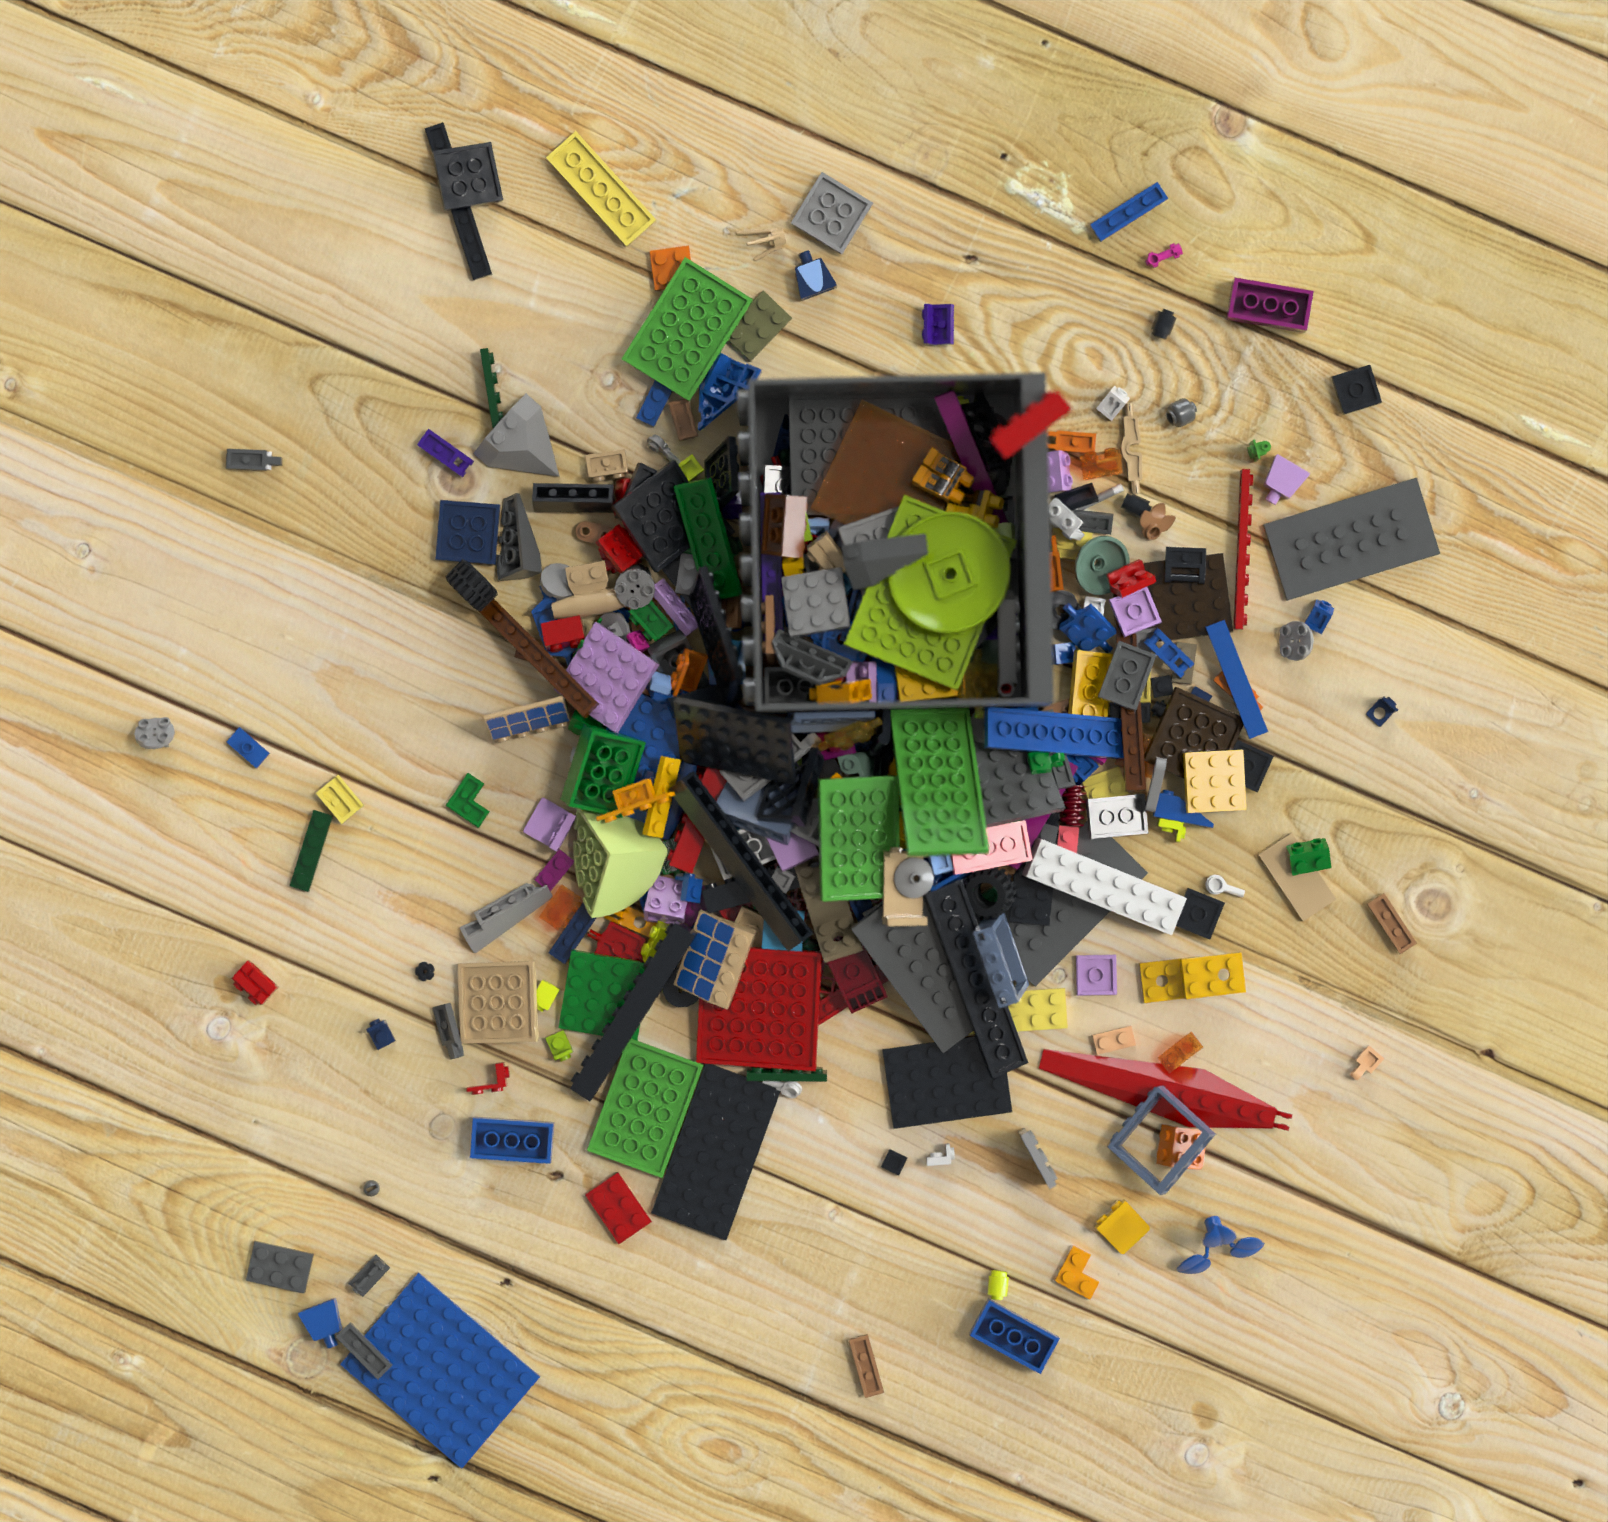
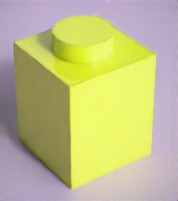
[536,979,560,1012]

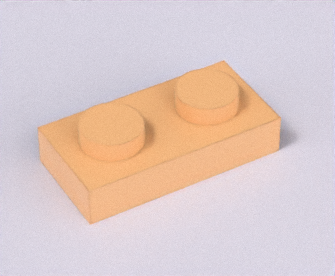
[1092,1026,1136,1055]

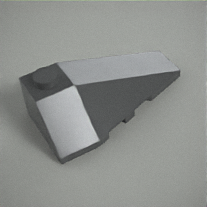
[496,493,542,581]
[842,534,929,590]
[764,667,831,705]

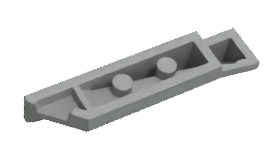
[460,883,553,953]

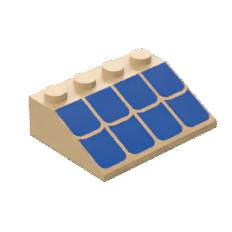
[484,696,571,743]
[673,910,757,1009]

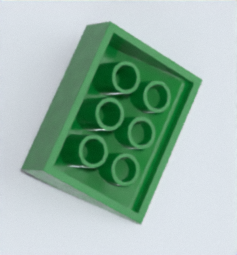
[560,724,646,818]

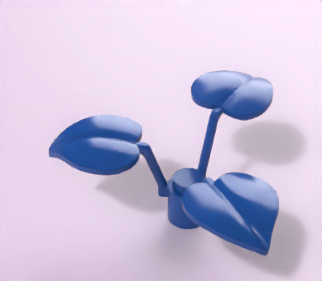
[1176,1216,1265,1274]

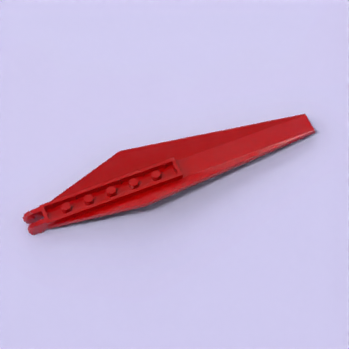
[1039,1049,1293,1131]

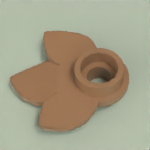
[1140,503,1176,540]

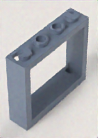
[973,912,1029,1008]
[1108,1086,1216,1195]

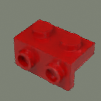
[596,524,643,574]

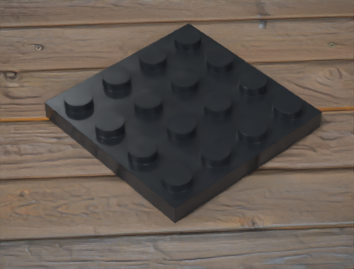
[611,460,690,572]

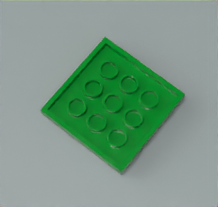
[558,949,646,1041]

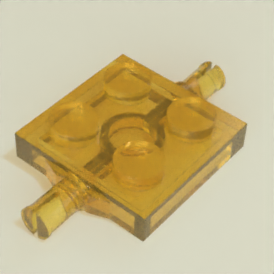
[958,649,998,719]
[818,717,882,751]

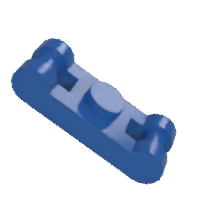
[1143,628,1194,678]

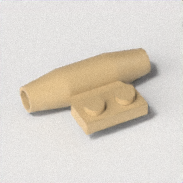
[551,560,631,619]

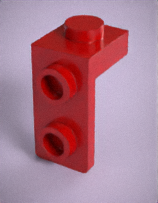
[466,1062,510,1095]

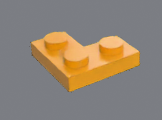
[1054,1245,1099,1300]

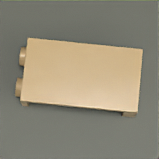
[882,847,928,926]

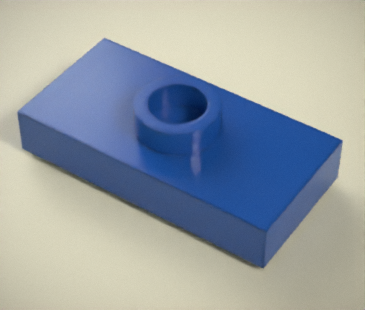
[227,727,270,768]

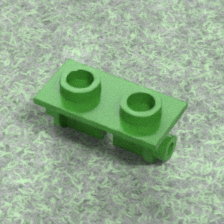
[1247,439,1271,462]

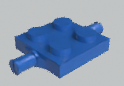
[1060,603,1116,653]

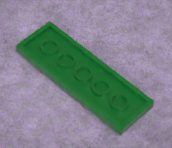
[674,478,743,599]

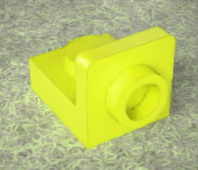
[1157,818,1186,842]

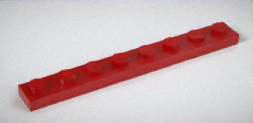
[1233,469,1253,630]

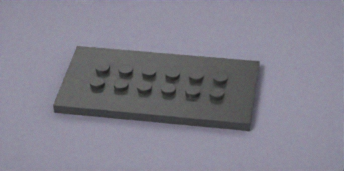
[1263,477,1440,601]
[982,821,1148,987]
[850,896,973,1053]

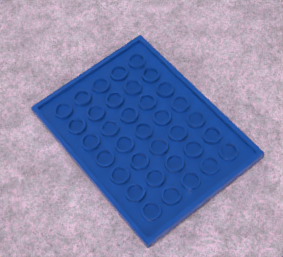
[340,1273,540,1469]

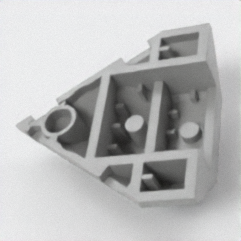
[473,394,560,477]

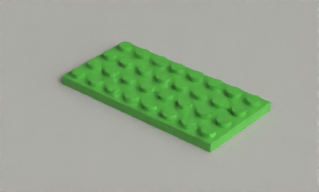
[890,708,989,856]

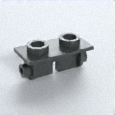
[348,1254,390,1297]

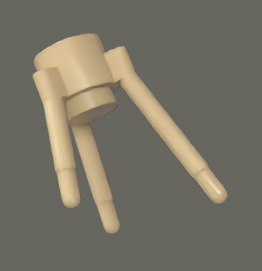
[736,227,786,261]

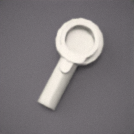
[1205,875,1245,898]
[762,1081,802,1099]

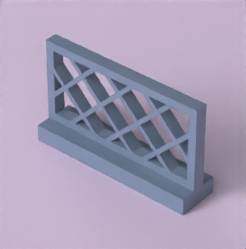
[787,711,875,734]

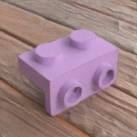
[1048,450,1073,493]

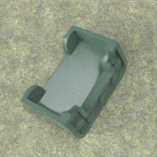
[837,751,875,777]

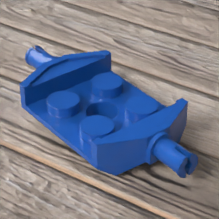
[531,586,577,666]
[804,619,869,662]

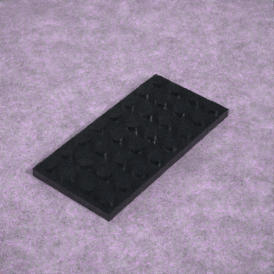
[651,1064,781,1241]

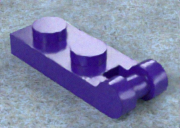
[417,428,474,477]

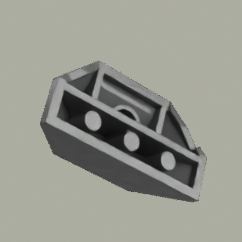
[771,629,853,685]

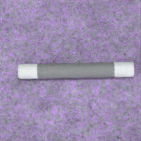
[1072,484,1124,512]

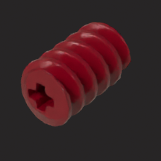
[1059,785,1087,826]

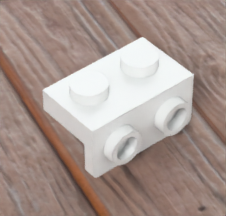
[1049,498,1085,541]

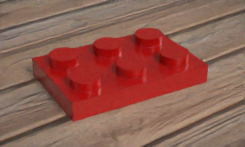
[585,1172,652,1244]

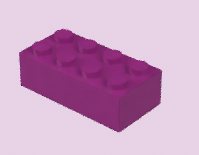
[1226,277,1314,333]

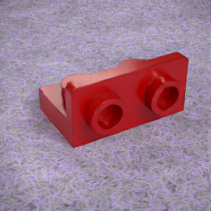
[1107,559,1156,598]

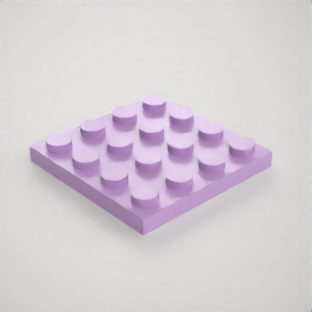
[554,622,660,733]

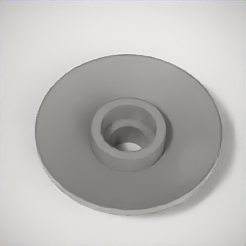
[894,858,934,898]

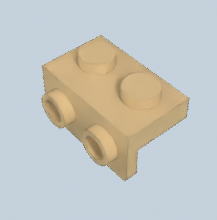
[585,449,629,482]

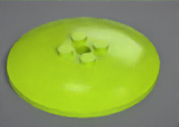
[889,512,1010,633]

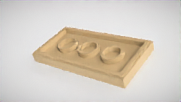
[1258,833,1336,921]

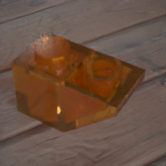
[1158,1031,1204,1074]

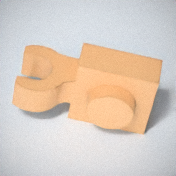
[1350,1045,1384,1080]

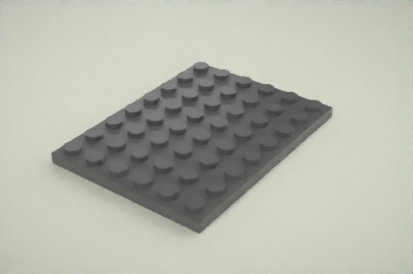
[788,393,952,516]

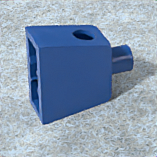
[298,1298,342,1349]

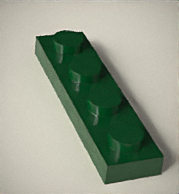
[480,348,504,428]
[290,810,333,892]
[747,1067,827,1082]

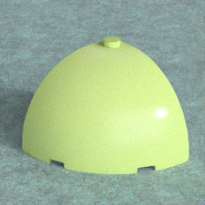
[573,808,667,918]

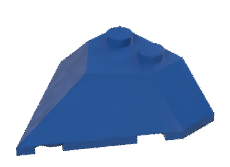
[698,353,762,431]

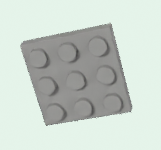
[791,172,873,255]
[781,567,851,638]
[1018,1128,1058,1189]

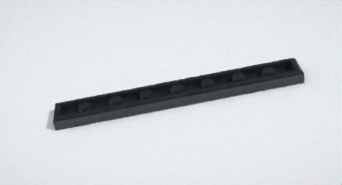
[425,122,493,281]

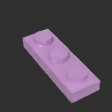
[654,578,698,636]

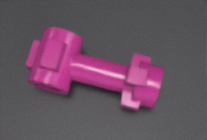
[1145,243,1183,268]

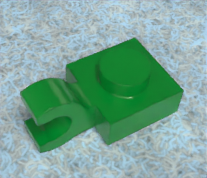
[1027,752,1065,774]

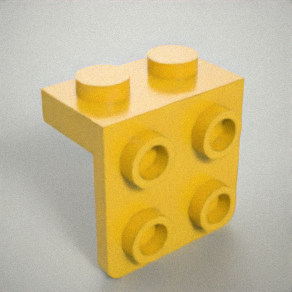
[1095,1199,1150,1254]

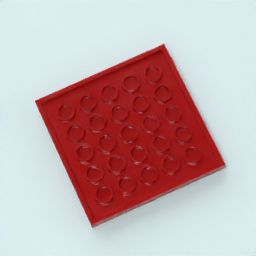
[696,947,822,1071]

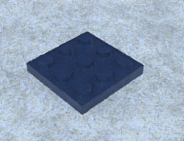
[435,500,501,565]

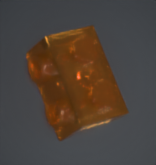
[1079,448,1123,480]
[539,884,582,931]

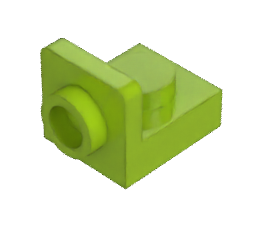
[545,1030,574,1062]

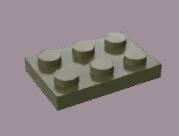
[729,290,792,362]

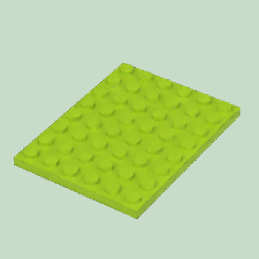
[844,495,1017,691]

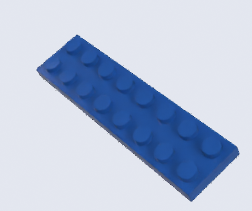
[984,707,1123,759]

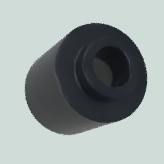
[1151,309,1176,340]
[1121,493,1152,519]

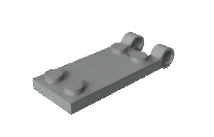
[719,733,822,801]

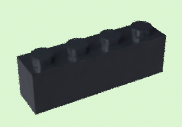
[532,483,615,513]

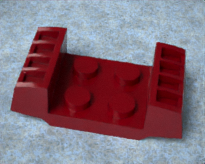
[827,936,888,1014]

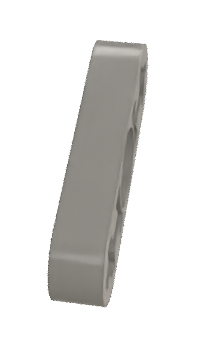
[1145,757,1167,812]

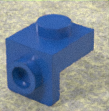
[675,873,703,903]

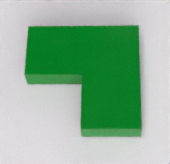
[446,773,490,828]

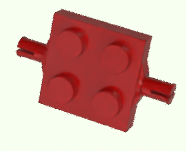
[587,921,646,962]

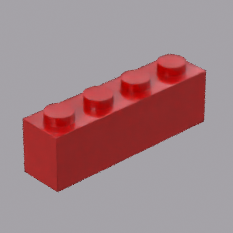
[990,389,1072,460]

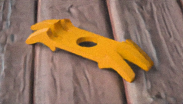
[604,906,657,938]

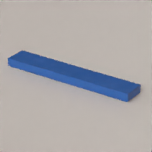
[1205,620,1268,739]

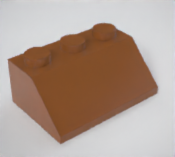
[761,493,808,558]

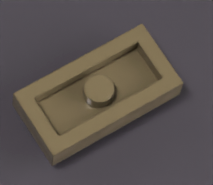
[1171,642,1197,684]

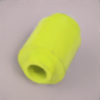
[987,1270,1009,1300]

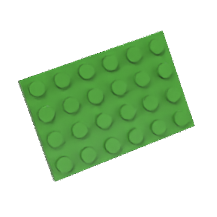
[622,257,753,402]
[818,775,900,901]
[587,1039,703,1178]

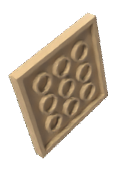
[457,961,538,1044]

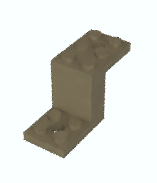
[794,845,863,963]

